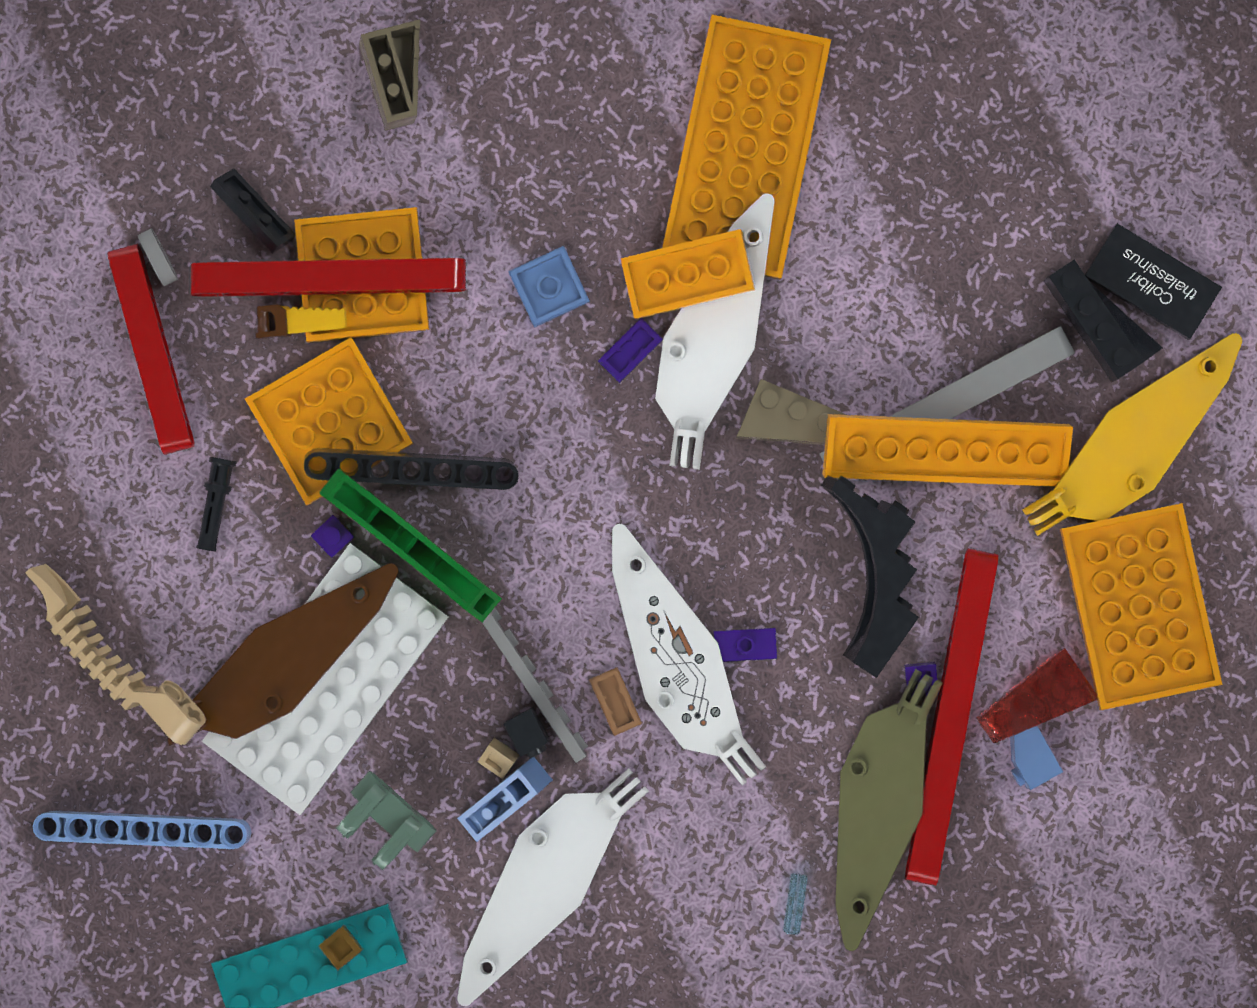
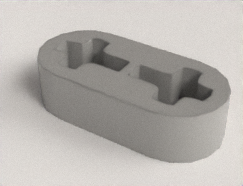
[137,228,178,287]

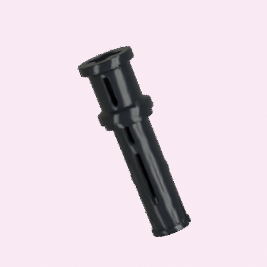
[196,457,237,552]

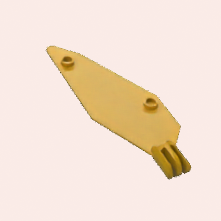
[1022,333,1242,536]

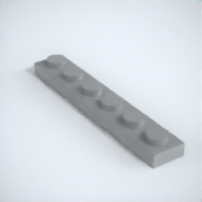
[483,607,588,763]

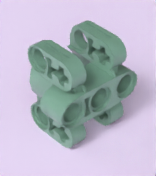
[336,771,437,870]

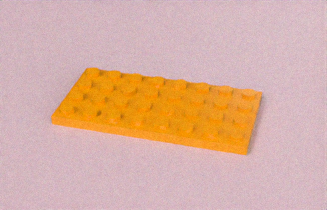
[662,14,831,280]

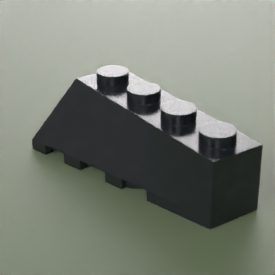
[1043,260,1163,382]

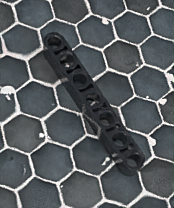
[304,448,519,490]

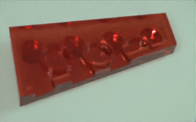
[976,648,1098,743]

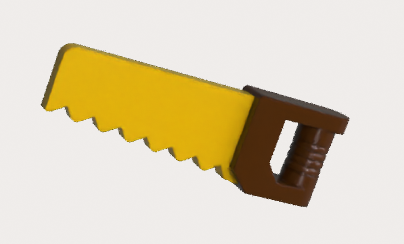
[255,304,347,339]

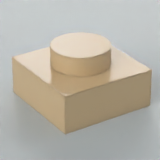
[478,738,519,779]

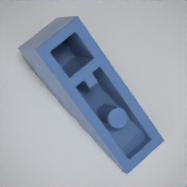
[1008,689,1063,790]
[457,757,553,842]

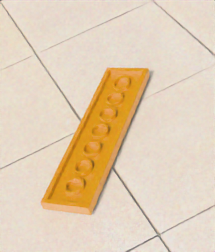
[822,414,1073,486]

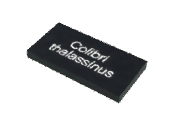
[1085,223,1222,340]

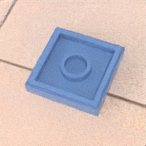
[508,246,590,328]

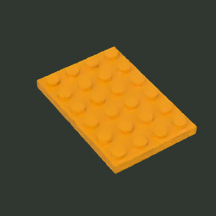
[1060,503,1222,710]

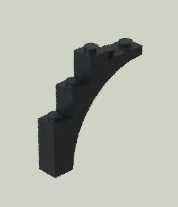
[821,475,919,678]

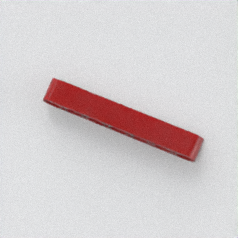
[107,243,195,455]

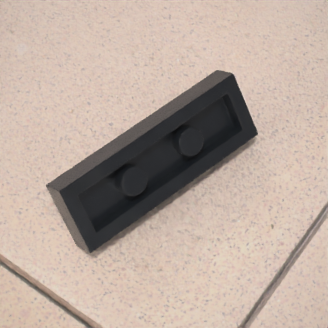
[210,168,296,254]

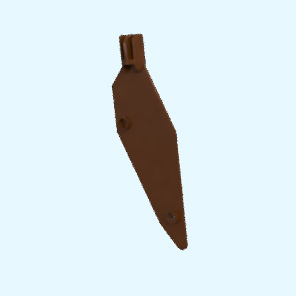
[164,563,399,746]

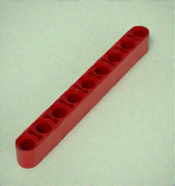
[191,258,466,297]

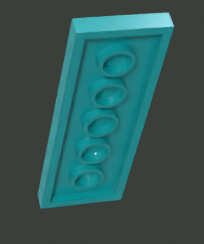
[211,903,408,1008]

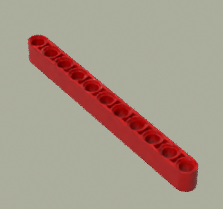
[905,548,998,886]

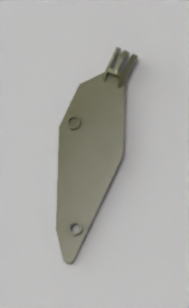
[835,669,943,951]

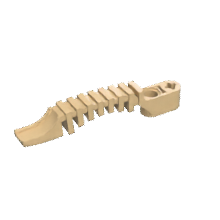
[25,564,206,745]

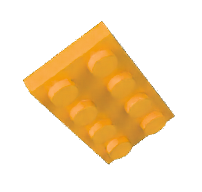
[620,229,755,319]

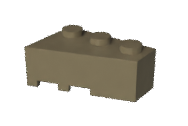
[359,19,420,131]
[736,379,847,445]

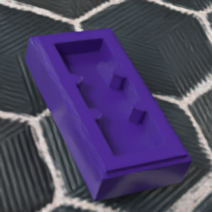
[598,318,663,383]
[714,628,777,662]

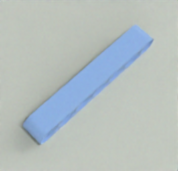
[33,811,251,849]

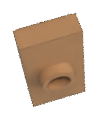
[589,667,642,736]

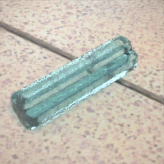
[783,873,808,935]

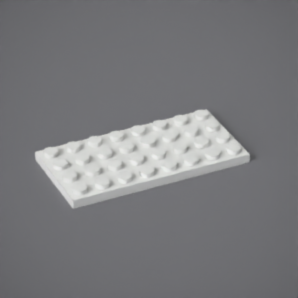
[202,543,449,815]

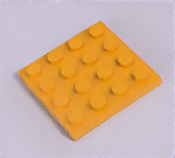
[294,207,430,343]
[245,337,414,506]

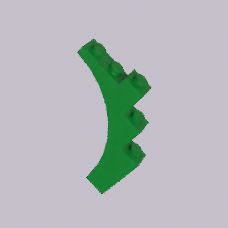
[319,468,502,623]

